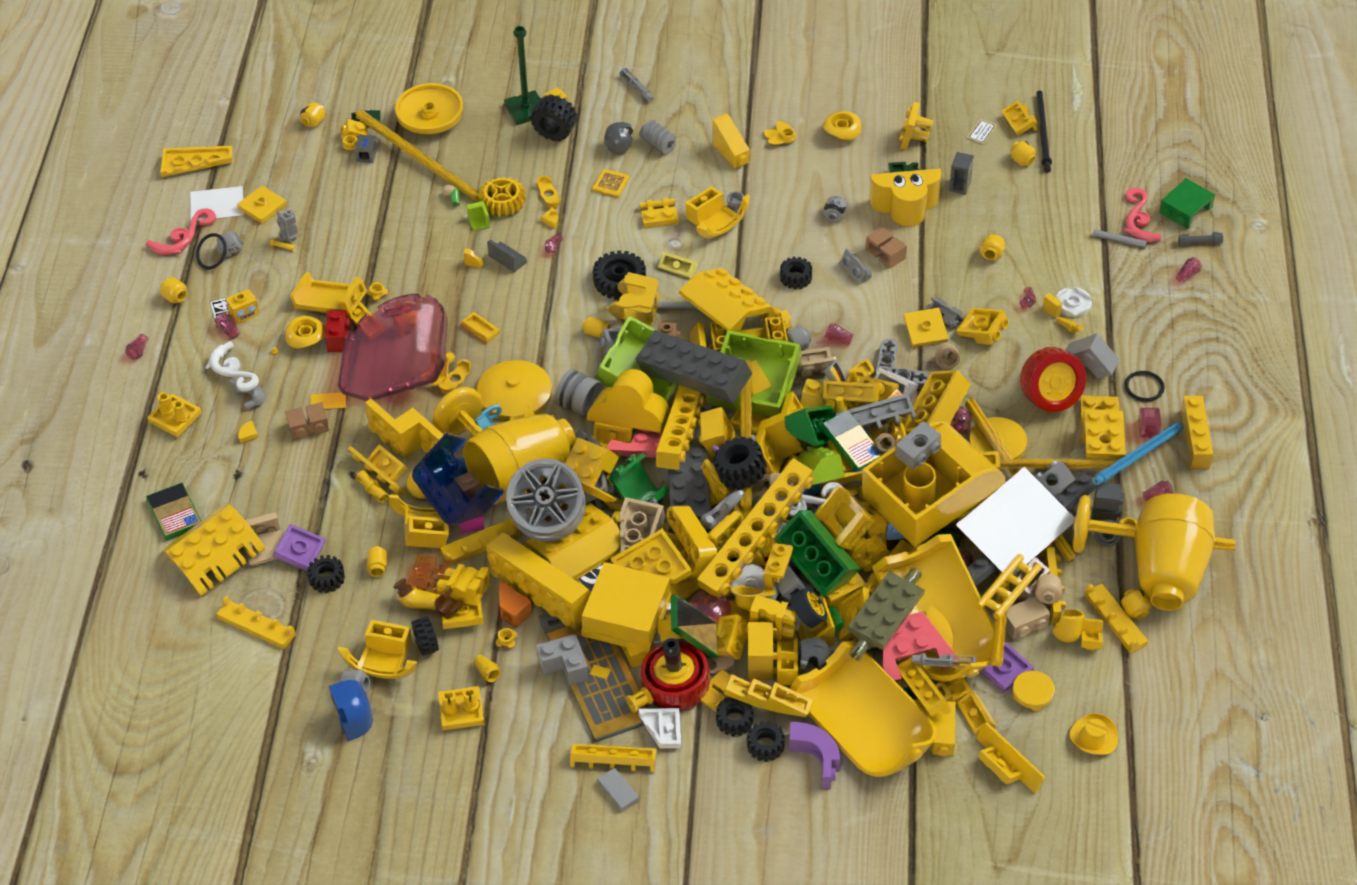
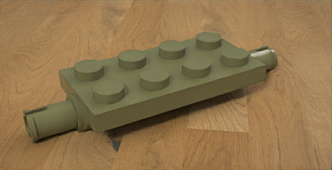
[847,568,925,661]

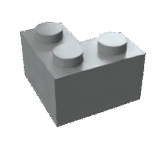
[1066,333,1119,379]
[536,634,589,686]

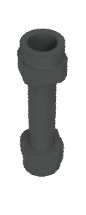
[1178,232,1223,247]

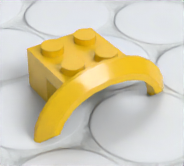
[685,186,750,239]
[565,437,619,503]
[388,494,466,548]
[338,620,417,679]

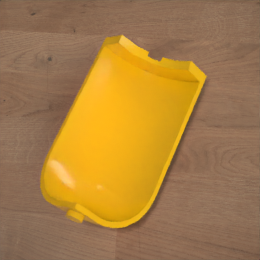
[872,534,994,682]
[789,640,937,777]

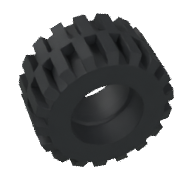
[530,95,578,141]
[713,437,767,490]

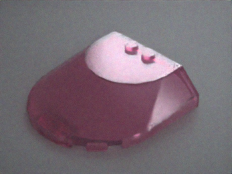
[338,294,448,401]

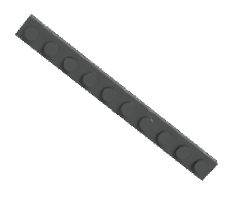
[967,474,1097,586]

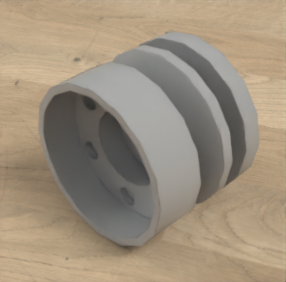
[555,369,603,418]

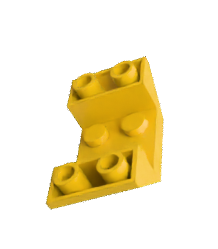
[710,316,788,352]

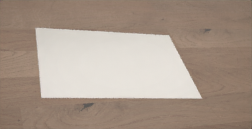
[956,467,1074,575]

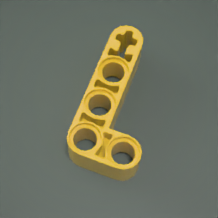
[666,506,717,578]

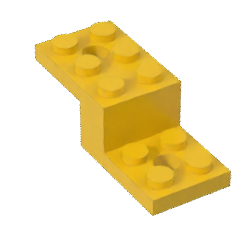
[755,391,806,475]
[1080,395,1126,460]
[365,399,452,468]

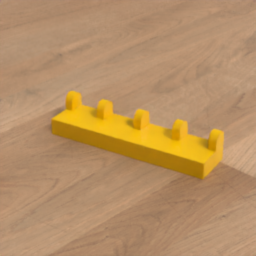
[440,518,521,566]
[1044,547,1066,624]
[1084,584,1148,654]
[216,596,296,649]
[897,657,951,716]
[570,744,657,773]

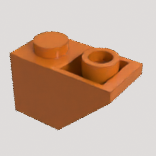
[499,581,532,628]

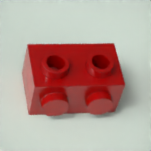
[325,310,351,352]

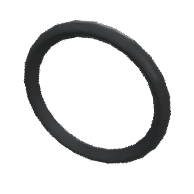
[196,233,227,270]
[1125,371,1165,401]

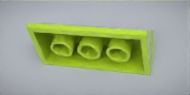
[798,445,845,485]

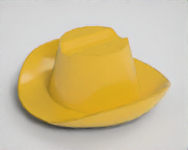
[822,111,862,140]
[285,316,326,349]
[1070,713,1119,755]

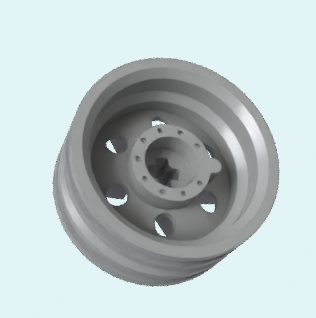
[506,459,586,542]

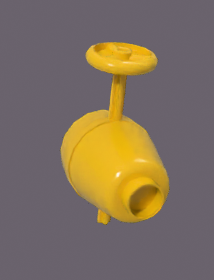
[432,387,576,505]
[1073,493,1236,611]

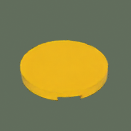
[969,417,1027,460]

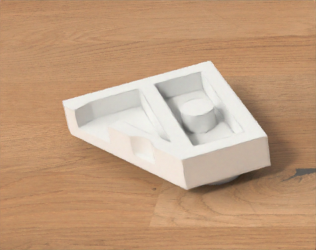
[639,708,681,749]

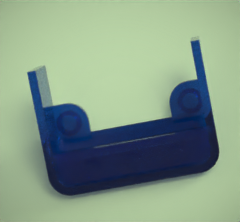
[412,432,505,526]

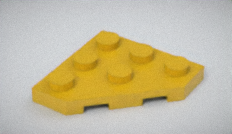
[610,528,693,584]

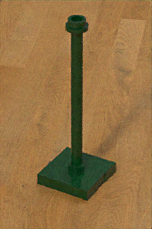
[504,26,540,125]

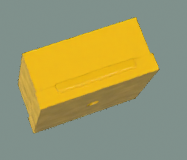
[581,562,672,653]

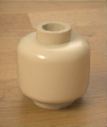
[1035,574,1062,604]

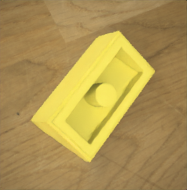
[657,251,699,279]

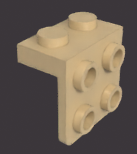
[796,347,837,377]
[244,512,283,566]

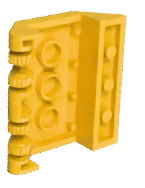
[678,268,776,331]
[162,503,266,596]
[523,503,621,579]

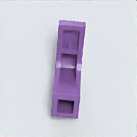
[789,722,840,789]

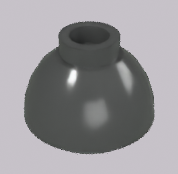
[1094,519,1122,546]

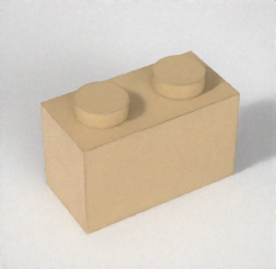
[1006,596,1050,640]

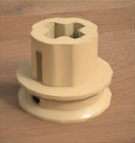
[935,342,960,369]

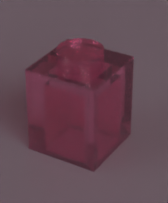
[1138,408,1162,438]

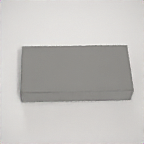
[597,768,640,812]

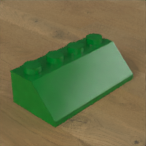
[784,405,835,446]
[774,510,860,597]

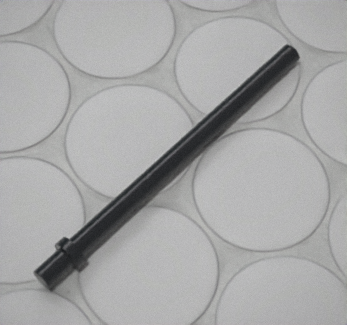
[1036,90,1052,173]

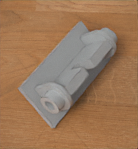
[276,210,298,245]
[839,248,872,285]
[926,296,963,328]

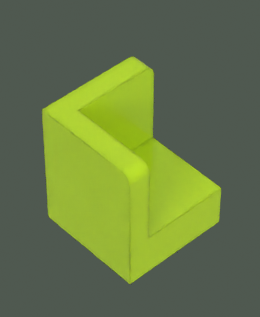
[466,201,490,231]

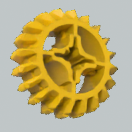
[478,176,526,217]

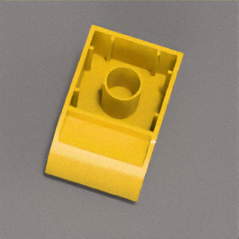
[862,421,1006,547]

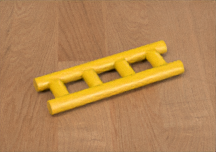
[975,554,1042,620]

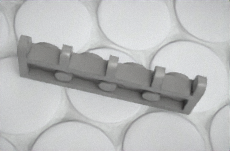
[835,393,917,430]

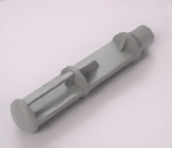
[619,68,654,102]
[911,653,976,668]

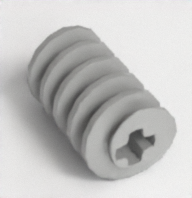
[639,120,675,154]

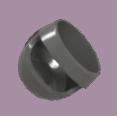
[604,122,633,153]
[798,637,831,674]

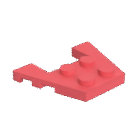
[607,426,665,458]
[882,612,960,682]

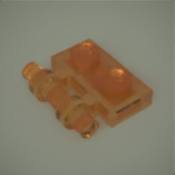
[407,554,451,594]

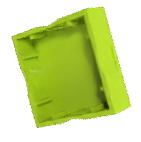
[595,316,677,402]
[707,330,802,417]

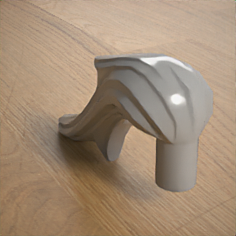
[228,377,265,410]
[700,490,744,531]

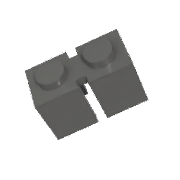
[949,152,974,195]
[1092,483,1124,521]

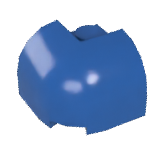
[329,680,373,741]

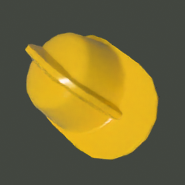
[730,585,776,612]

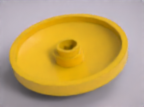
[395,83,464,134]
[477,360,552,421]

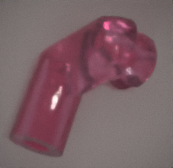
[545,233,563,254]
[1019,287,1036,309]

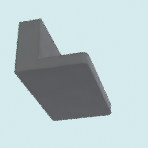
[487,240,527,273]

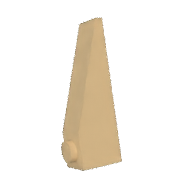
[620,497,665,552]

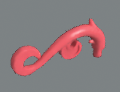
[1123,187,1161,243]
[146,208,216,255]

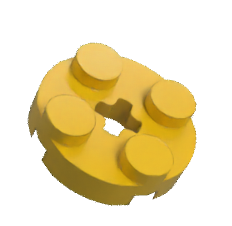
[848,535,889,572]

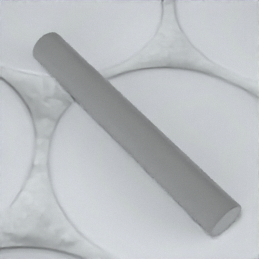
[1092,229,1147,248]

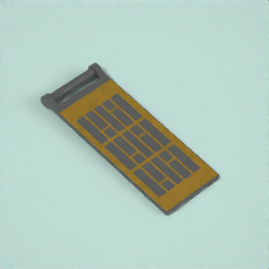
[538,614,648,742]

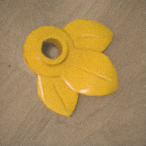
[763,121,796,145]

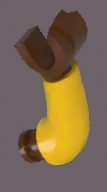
[393,578,463,617]

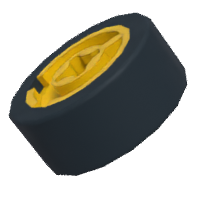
[791,587,827,628]

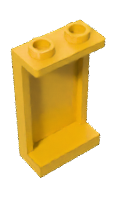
[290,272,367,316]

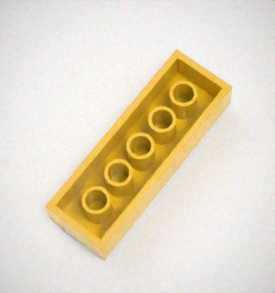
[486,532,590,630]

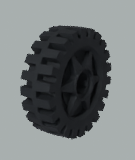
[593,250,646,300]

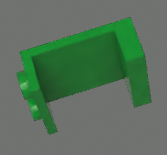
[1159,178,1215,229]
[608,453,670,502]

